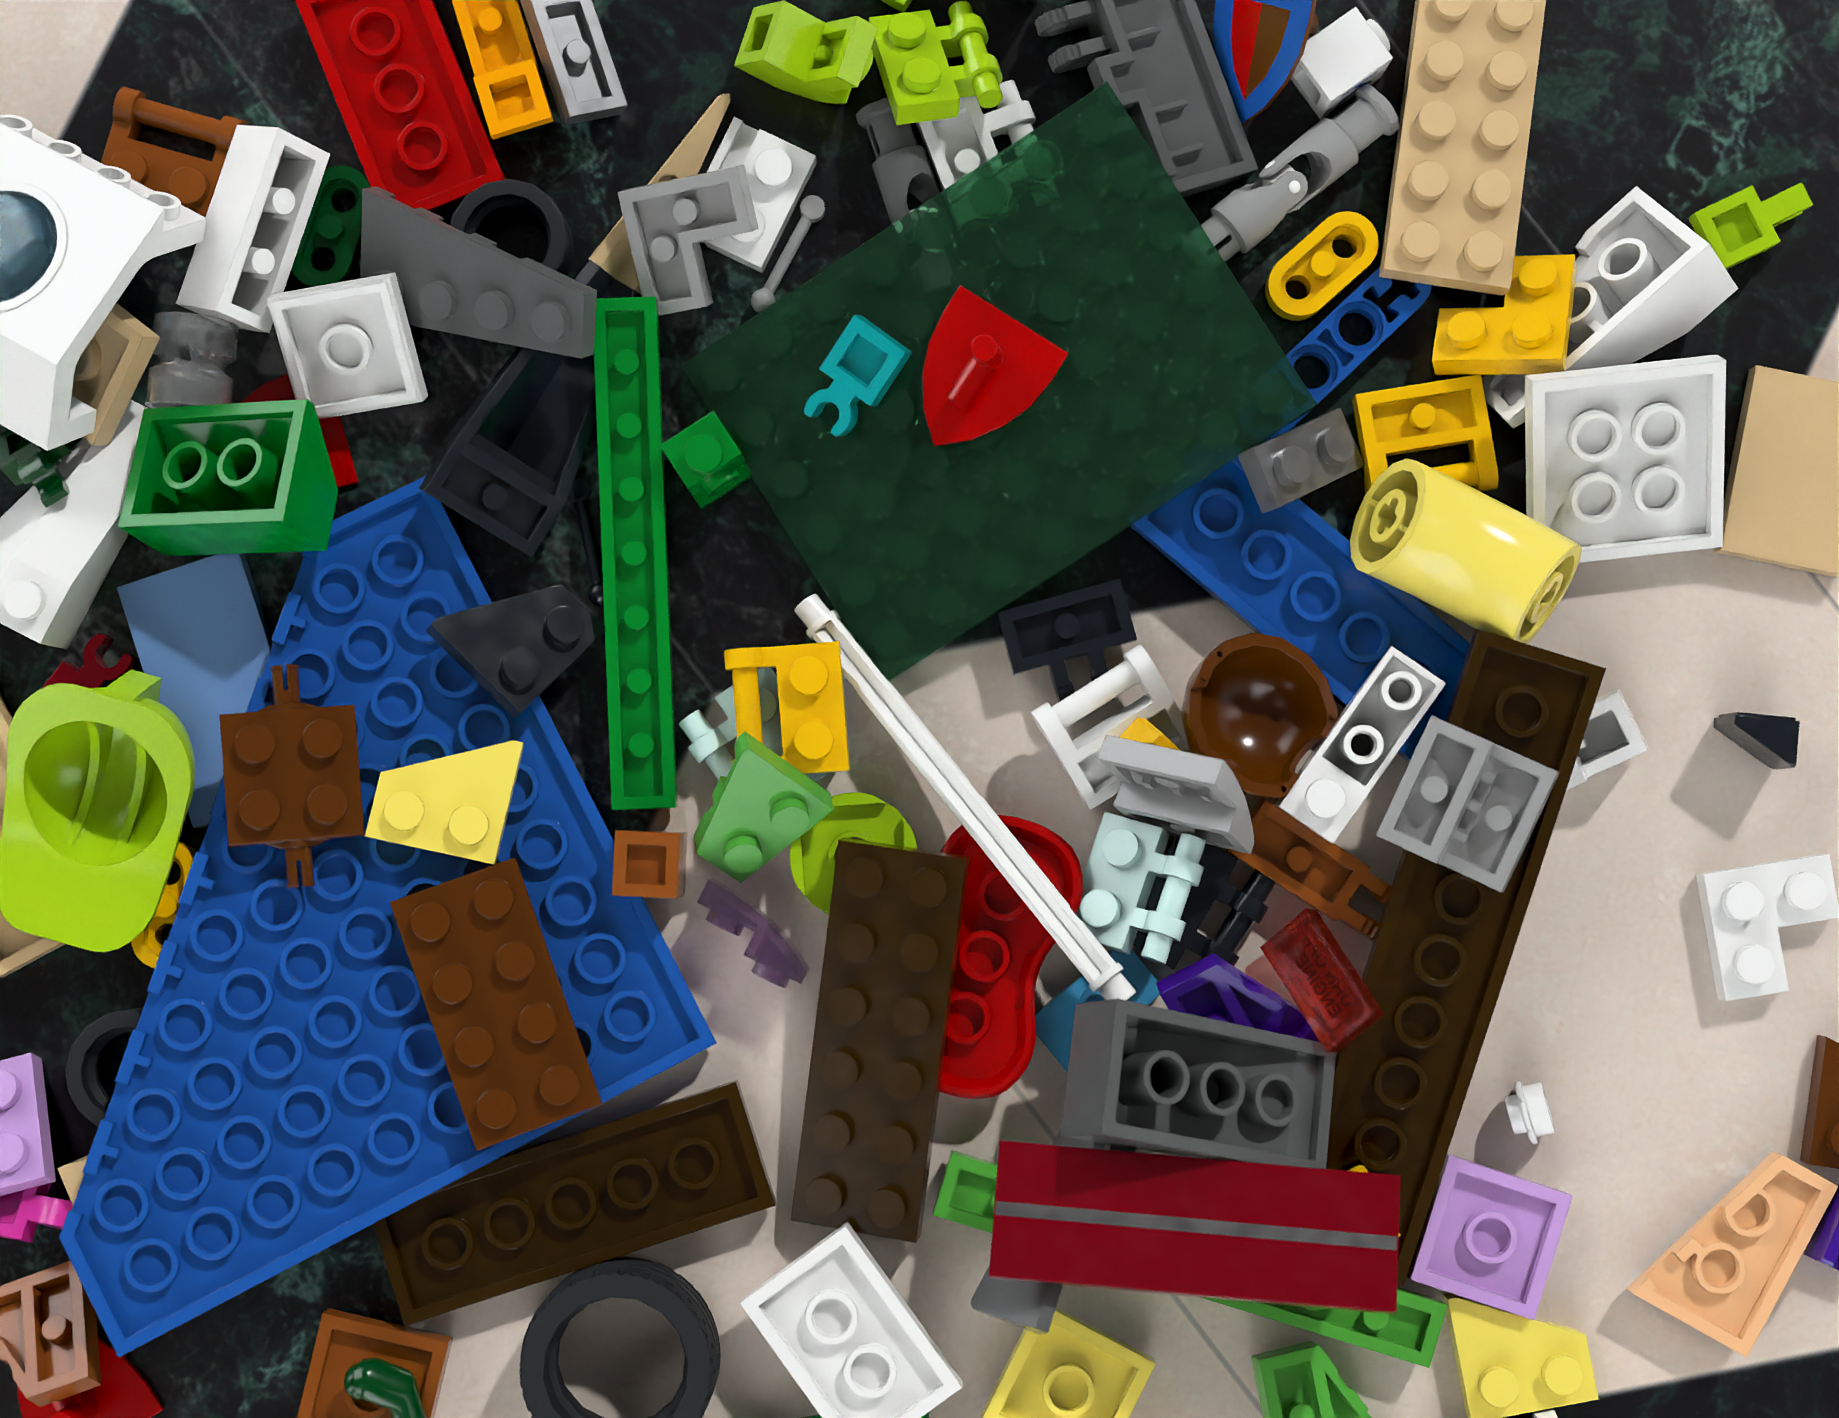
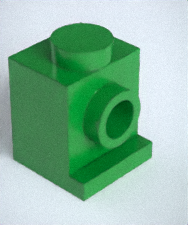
[659,410,754,510]

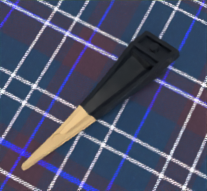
[419,93,730,557]

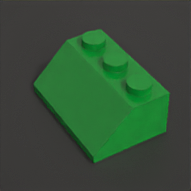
[118,399,338,556]

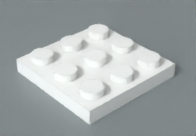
[1525,355,1726,563]

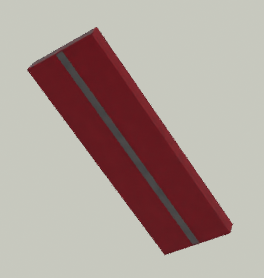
[988,1140,1401,1314]

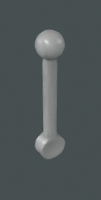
[751,195,825,313]

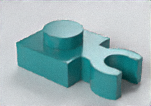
[804,315,913,437]

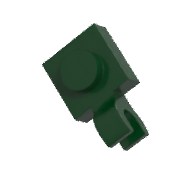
[0,429,71,508]

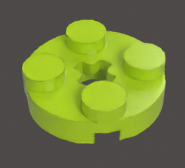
[790,792,917,915]

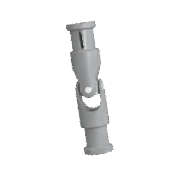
[1169,84,1399,287]

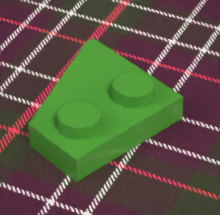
[694,731,834,883]

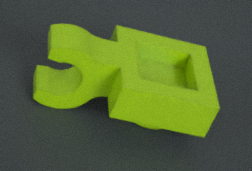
[1688,183,1813,269]

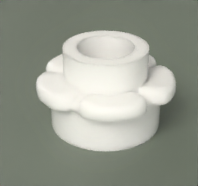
[1505,1081,1555,1144]

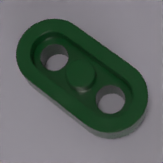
[291,166,371,288]

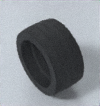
[519,1257,721,1418]

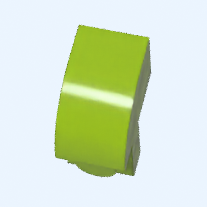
[734,0,878,104]

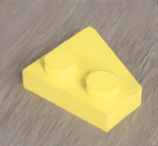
[1443,1293,1599,1418]

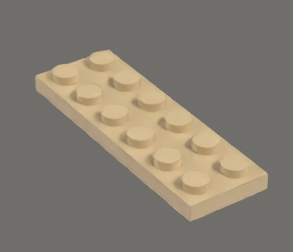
[1379,0,1546,296]

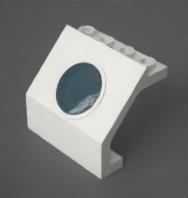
[0,114,206,451]

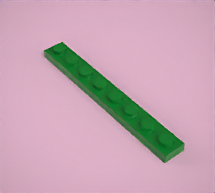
[594,296,678,810]

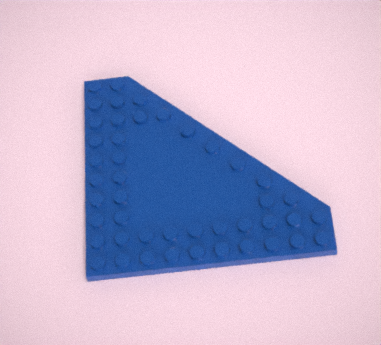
[59,475,717,1358]

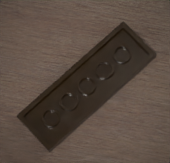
[791,838,970,1243]
[373,1080,777,1326]

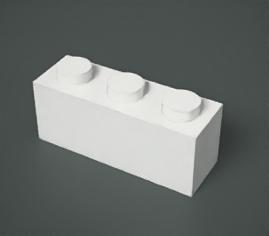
[176,125,330,333]

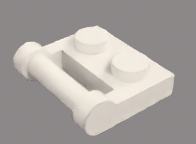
[1031,644,1189,810]

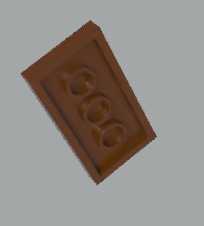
[390,857,603,1151]

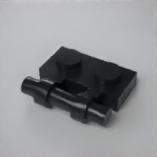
[1133,837,1276,970]

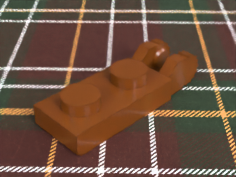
[1225,798,1391,941]

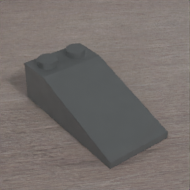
[1060,999,1337,1169]

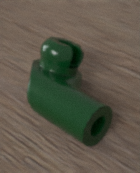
[344,1358,426,1418]

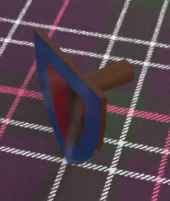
[1213,0,1319,125]

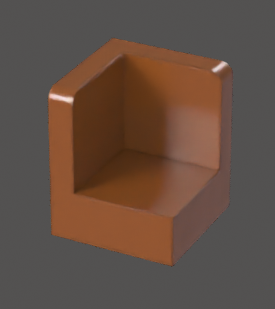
[612,830,688,898]

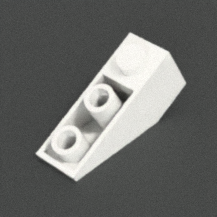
[1275,646,1446,844]

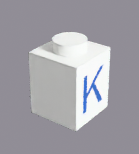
[1291,7,1393,120]

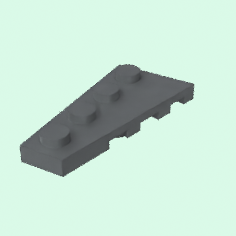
[360,186,597,358]

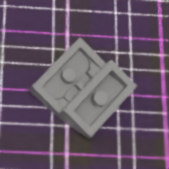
[1376,715,1560,892]
[1097,735,1255,854]

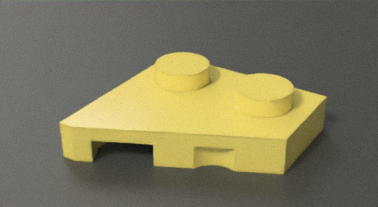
[365,740,524,865]

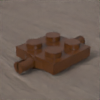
[219,664,365,888]

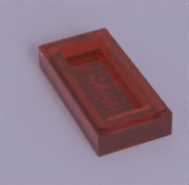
[1260,908,1384,1053]

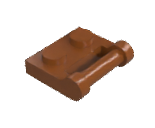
[101,86,248,217]

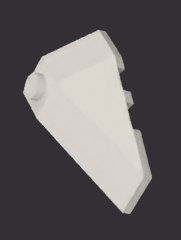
[1482,186,1738,428]
[0,400,147,650]

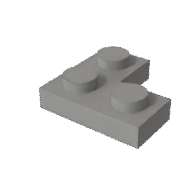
[617,165,758,316]

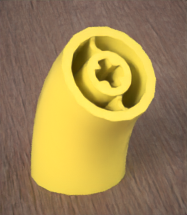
[1350,458,1582,644]

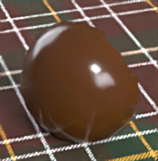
[1181,633,1338,799]

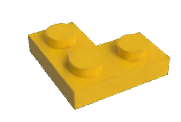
[1432,254,1577,375]

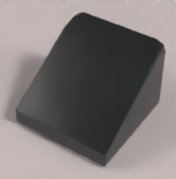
[1714,712,1800,770]

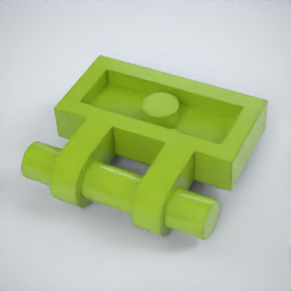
[869,1,1003,125]

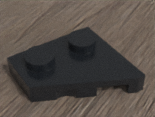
[426,584,605,719]

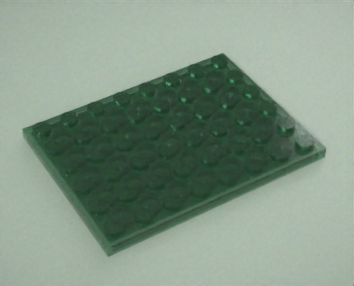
[680,82,1317,682]

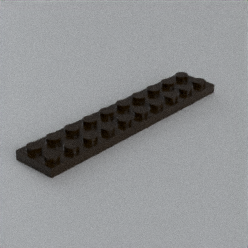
[1326,629,1606,1287]

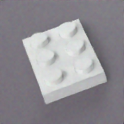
[740,1222,963,1418]

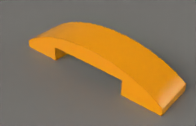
[452,0,553,140]

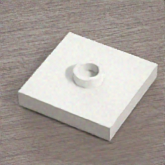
[267,272,428,419]

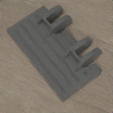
[1034,0,1258,210]

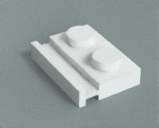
[702,117,817,273]

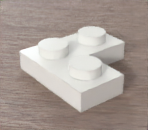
[1696,854,1839,1001]

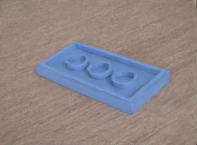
[116,553,273,828]

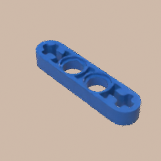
[1235,267,1432,445]

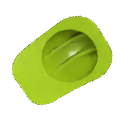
[0,669,196,952]

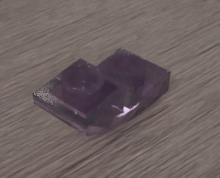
[697,879,810,988]

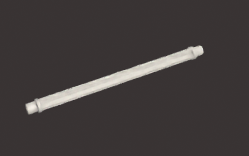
[794,594,1136,1001]

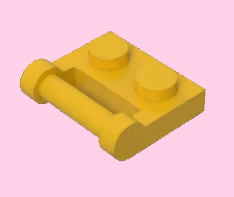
[1352,375,1499,495]
[724,641,850,774]

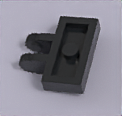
[996,578,1137,702]

